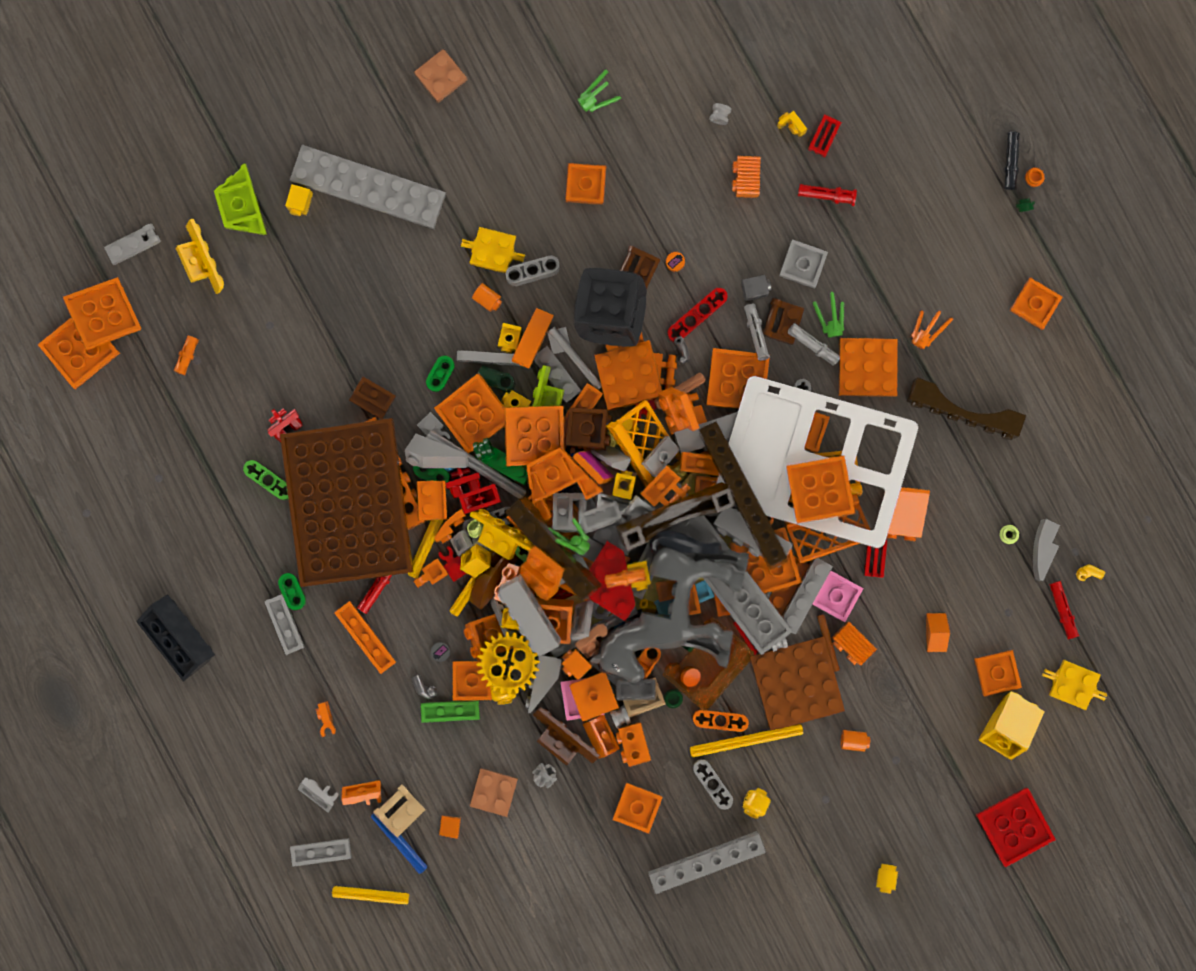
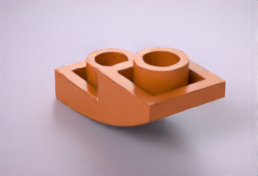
[435,509,467,544]

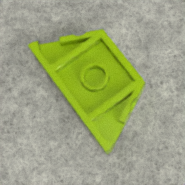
[214,163,267,235]

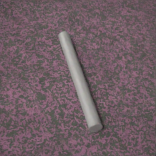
[549,326,602,390]

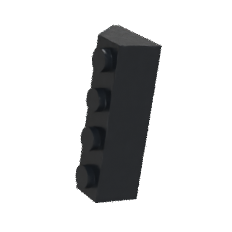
[136,594,215,682]

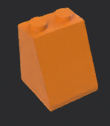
[884,487,930,541]

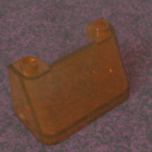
[662,616,754,711]

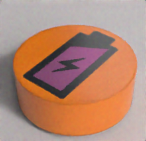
[666,252,685,272]

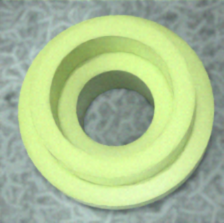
[467,519,484,538]
[999,525,1019,544]

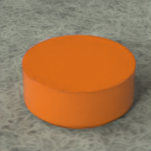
[680,666,701,687]

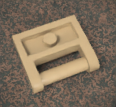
[373,785,426,838]

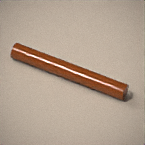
[817,614,840,672]

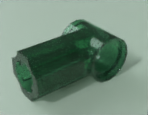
[478,365,516,393]

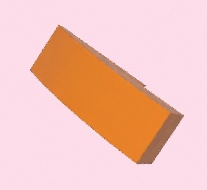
[512,308,554,369]

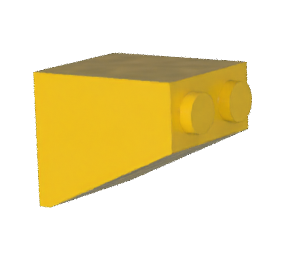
[978,691,1045,760]

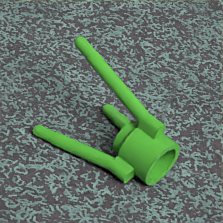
[577,70,621,113]
[813,292,844,338]
[548,518,590,555]

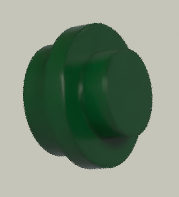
[1016,198,1035,212]
[663,689,683,708]

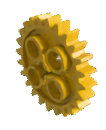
[476,631,540,695]

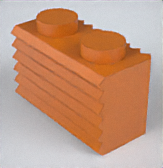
[732,156,761,198]
[832,622,877,666]

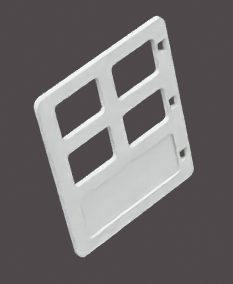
[717,376,918,548]

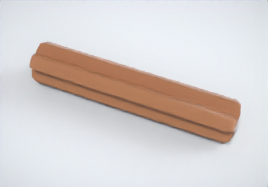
[654,373,706,410]

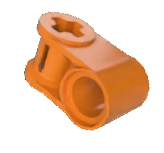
[637,648,661,679]

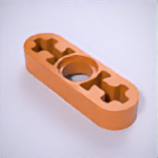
[692,710,749,732]

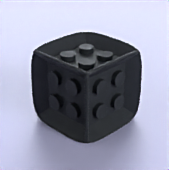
[574,268,647,347]

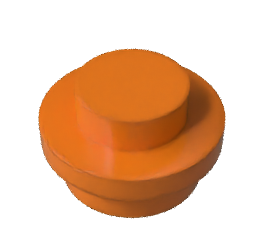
[1025,168,1045,187]

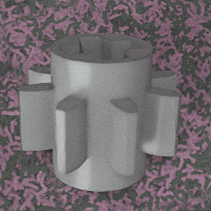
[532,763,557,788]

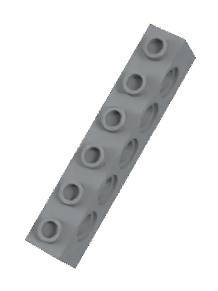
[648,831,766,894]

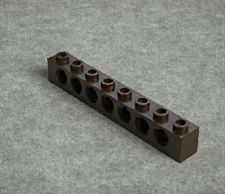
[699,421,788,571]

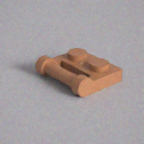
[575,624,608,659]

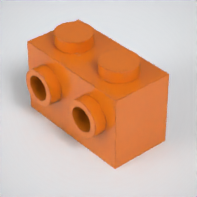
[562,649,592,680]
[615,722,651,767]

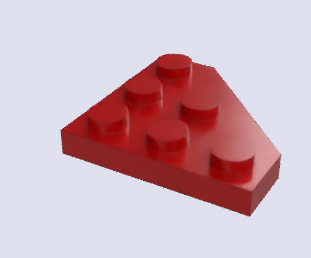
[589,541,636,621]

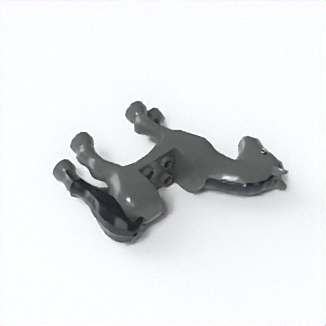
[590,530,749,683]

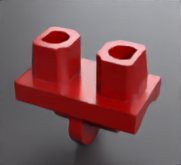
[267,408,303,442]
[445,467,481,498]

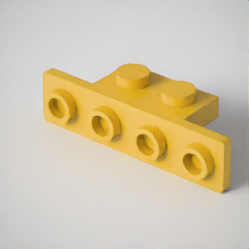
[176,219,224,294]
[470,509,534,560]

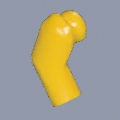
[1076,564,1105,581]

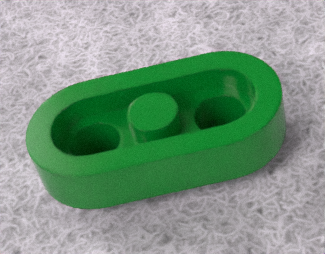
[426,356,455,392]
[413,466,450,486]
[278,573,306,610]

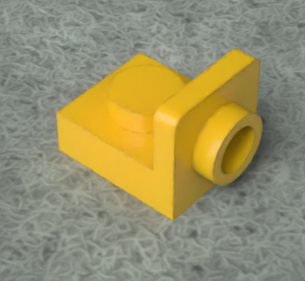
[777,111,807,138]

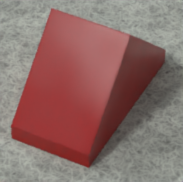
[459,484,501,514]

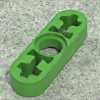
[243,460,288,500]

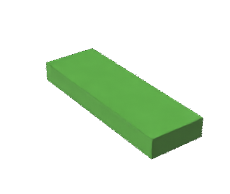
[421,700,480,723]

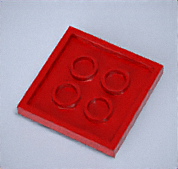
[976,787,1056,867]

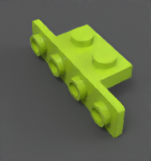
[533,365,564,406]

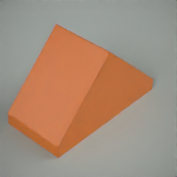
[926,613,950,652]

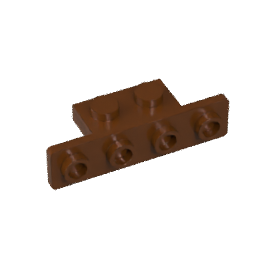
[533,707,600,766]

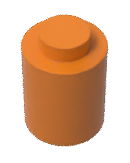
[472,283,502,312]
[841,730,870,752]

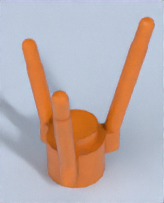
[910,311,953,349]

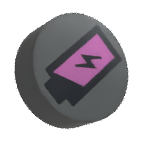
[431,642,450,662]

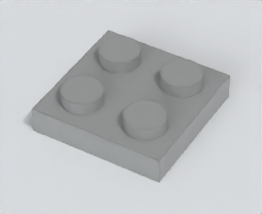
[779,239,828,289]

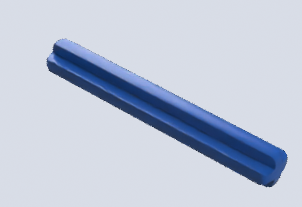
[371,813,427,874]

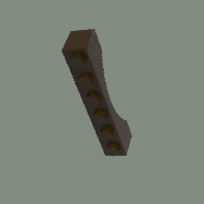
[907,378,1026,440]
[616,482,735,550]
[506,497,602,601]

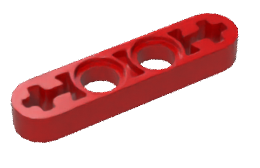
[667,288,728,343]

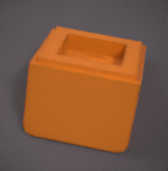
[439,816,461,839]

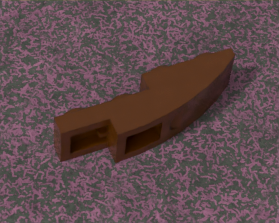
[469,546,527,610]

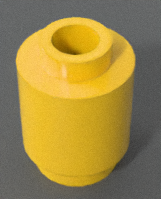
[876,864,898,893]

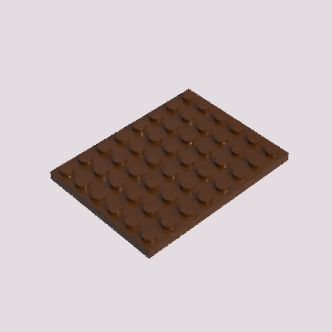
[280,418,414,587]

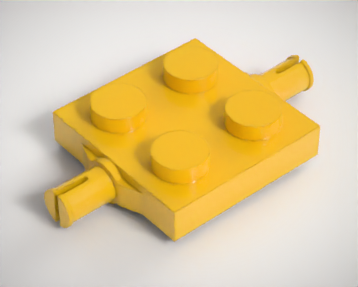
[461,227,525,273]
[1042,660,1107,710]

